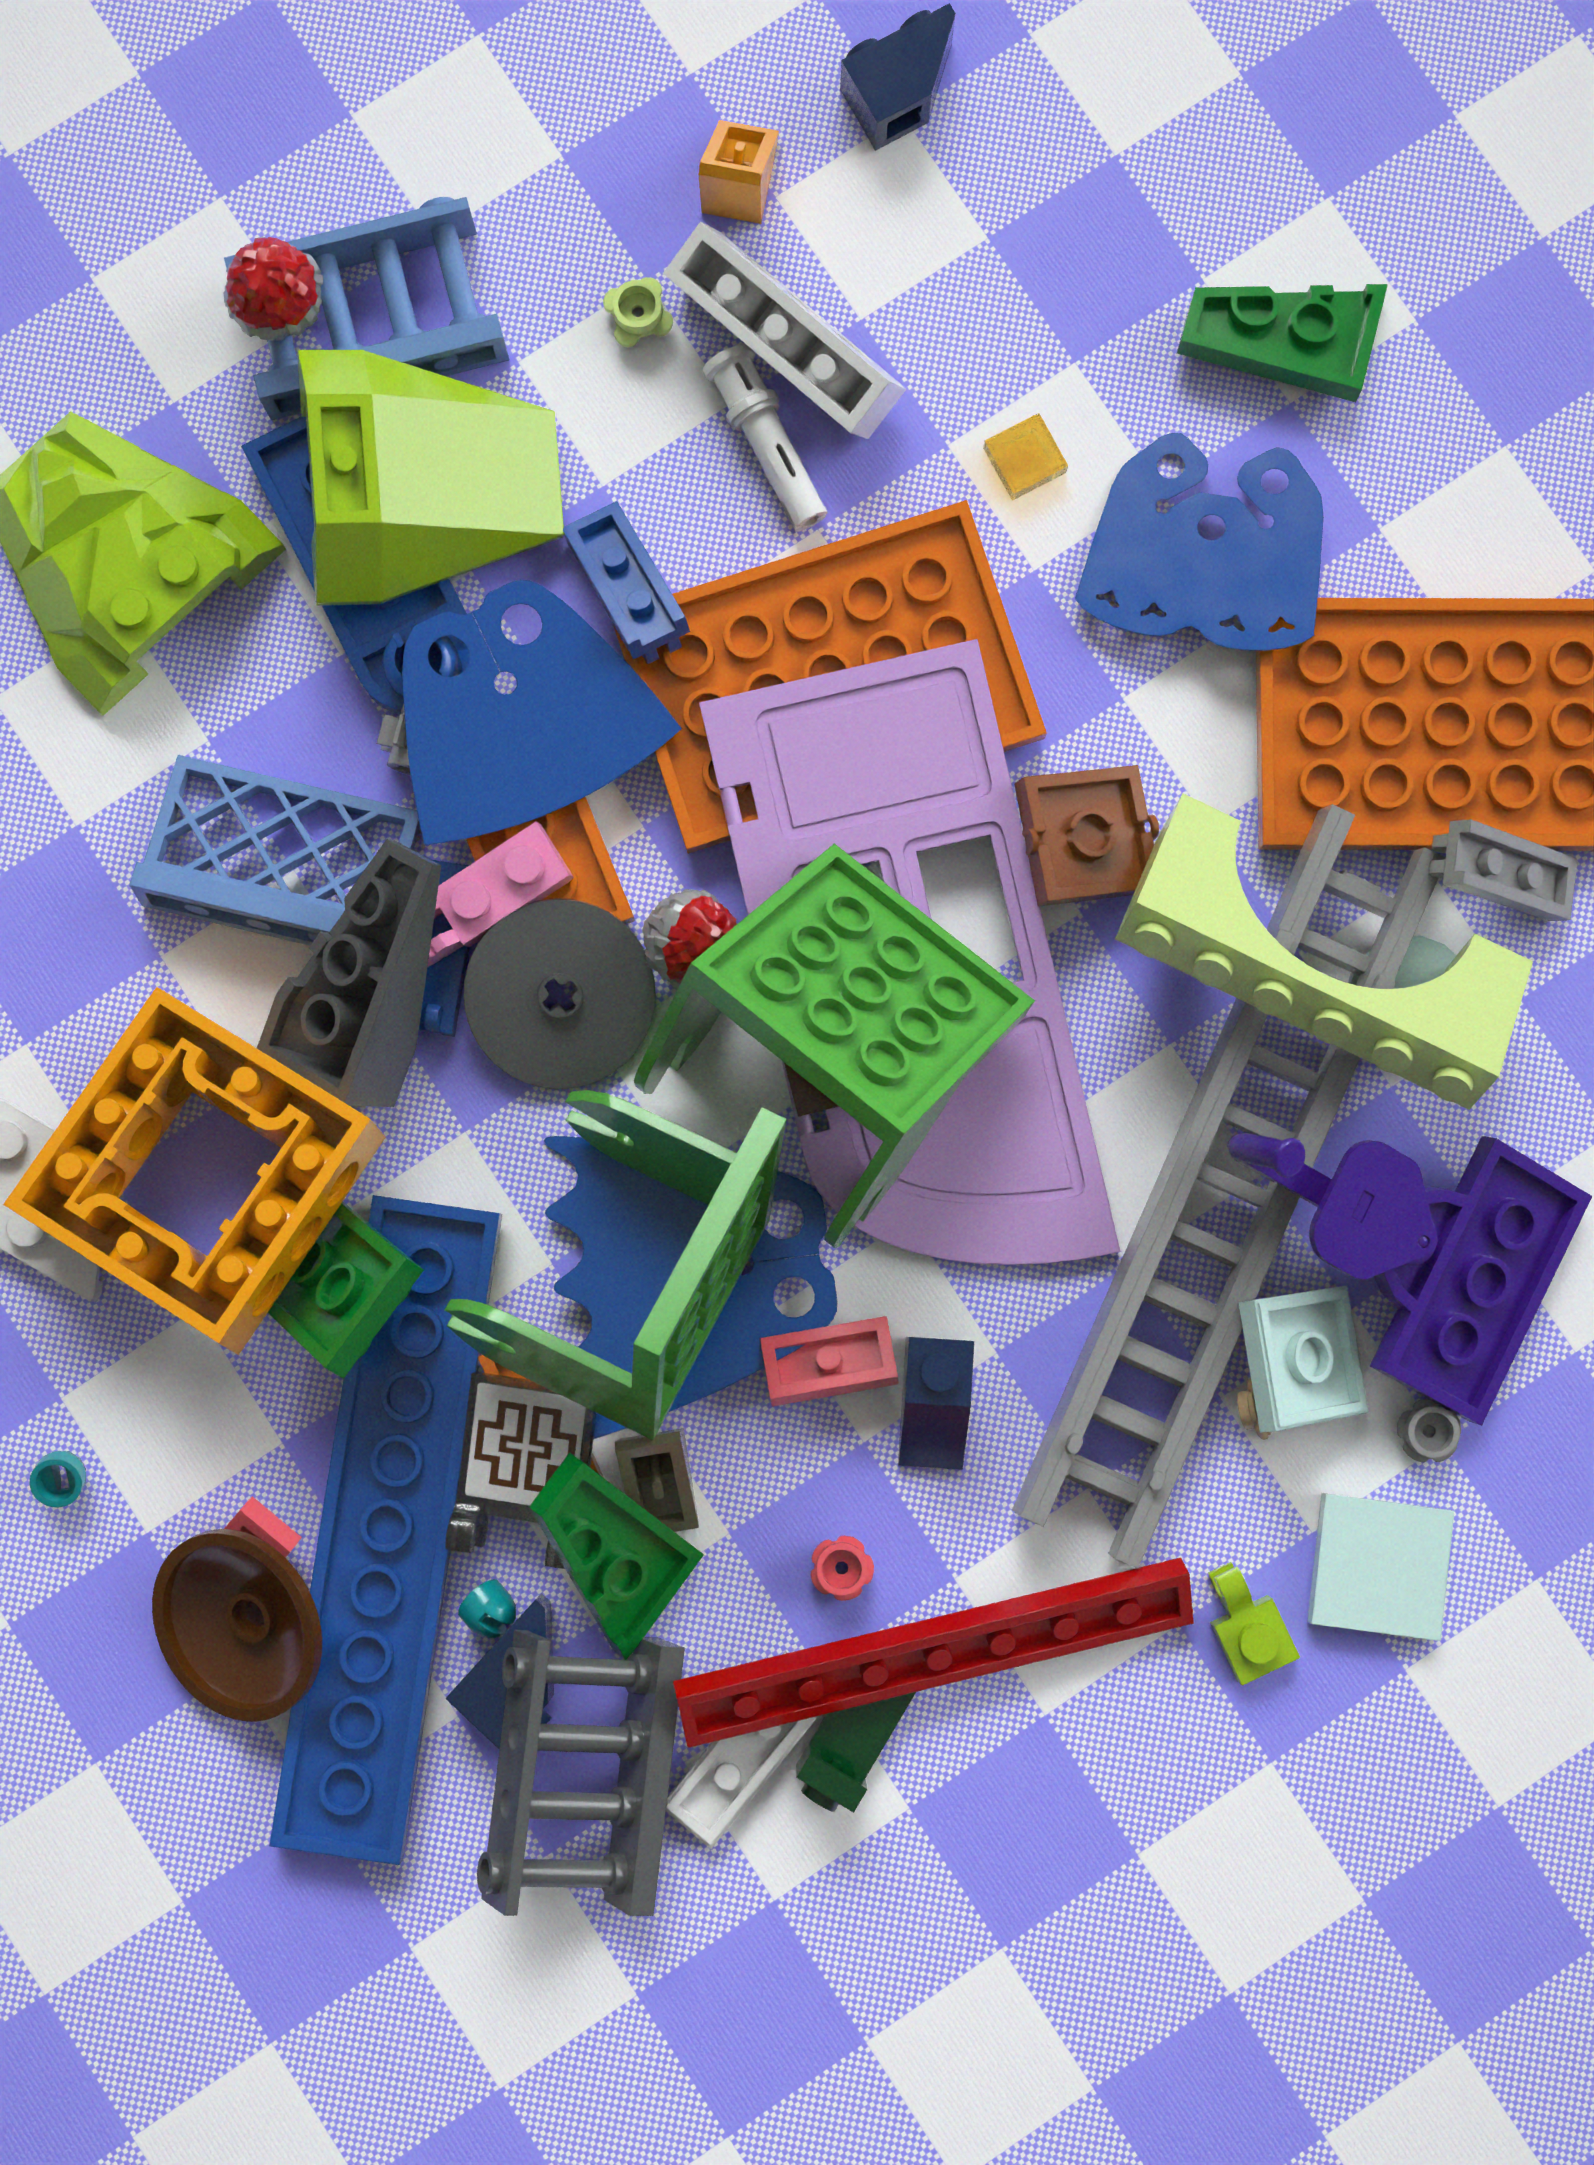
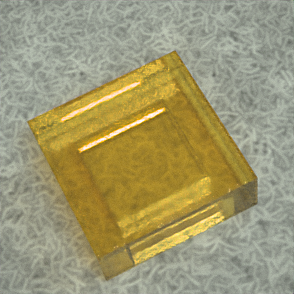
[983,413,1068,501]

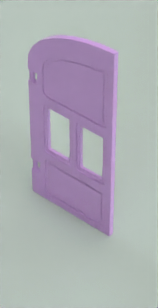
[699,639,1120,1265]

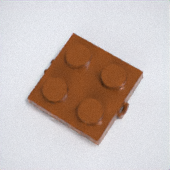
[1014,765,1159,907]

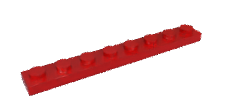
[673,1557,1194,1748]

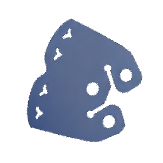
[1075,433,1324,651]

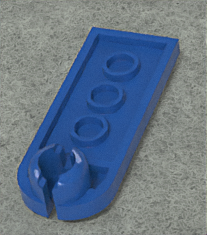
[241,416,470,715]

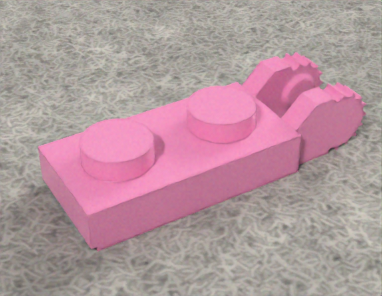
[427,822,574,967]

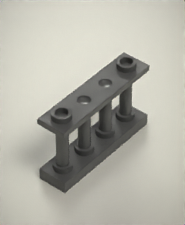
[477,1629,685,1916]

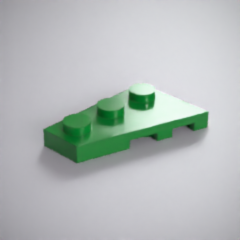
[1176,284,1388,403]

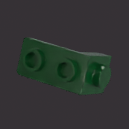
[796,1692,916,1813]

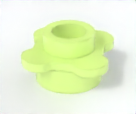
[603,277,673,347]

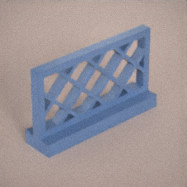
[129,755,420,946]

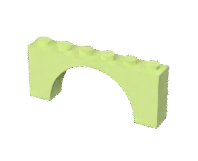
[1115,793,1533,1110]

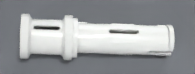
[702,343,828,532]

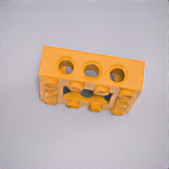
[3,987,386,1355]

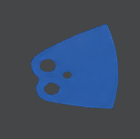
[402,580,682,845]

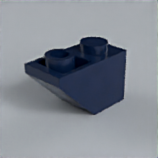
[840,3,956,151]

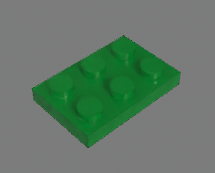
[268,1202,424,1379]

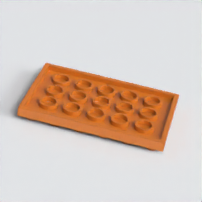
[612,500,1047,854]
[1256,598,1594,851]

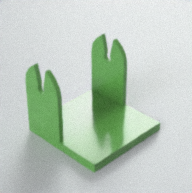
[633,843,1035,1248]
[444,1090,787,1440]

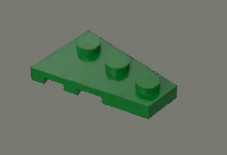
[529,1452,704,1660]

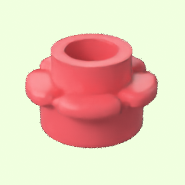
[811,1535,874,1601]

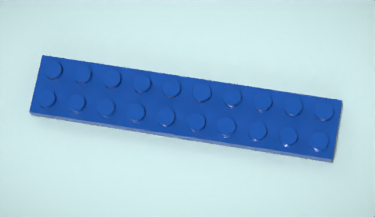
[269,1195,503,1865]

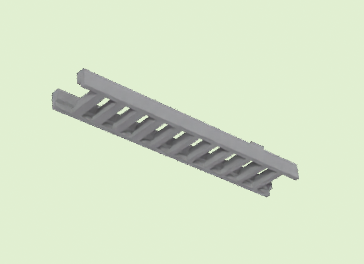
[1012,804,1446,1569]

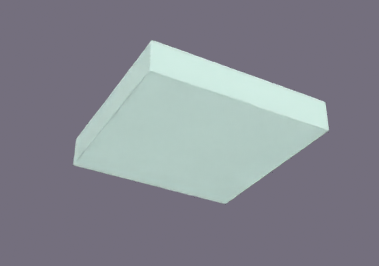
[1238,1285,1369,1433]
[1307,1493,1455,1641]

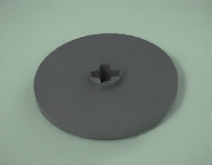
[464,898,656,1089]

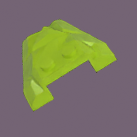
[0,411,286,716]

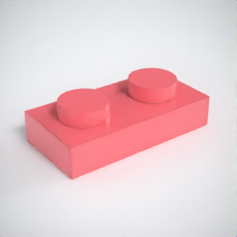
[760,1316,899,1407]

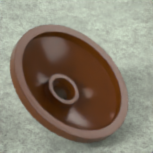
[152,1529,322,1722]

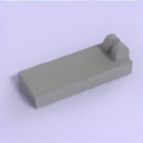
[1428,819,1577,921]

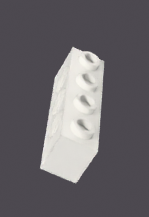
[663,221,907,439]

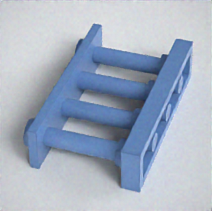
[224,197,510,421]

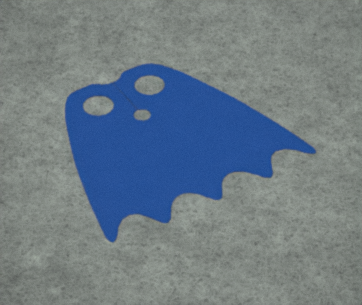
[544,1136,838,1441]

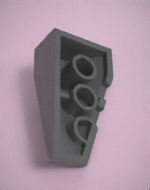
[257,839,441,1107]

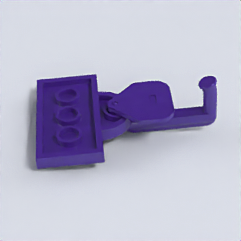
[1227,1133,1593,1426]

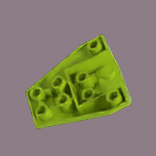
[297,350,564,606]

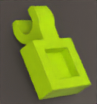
[1208,1562,1300,1686]

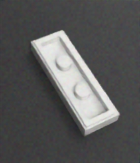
[666,1651,818,1849]

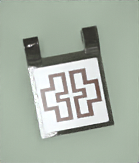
[445,1372,597,1569]

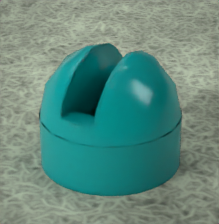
[29,1451,86,1508]
[458,1579,516,1639]

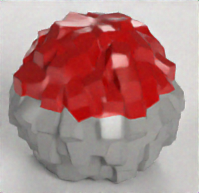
[223,236,323,341]
[642,889,737,990]

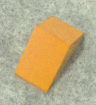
[698,120,779,224]

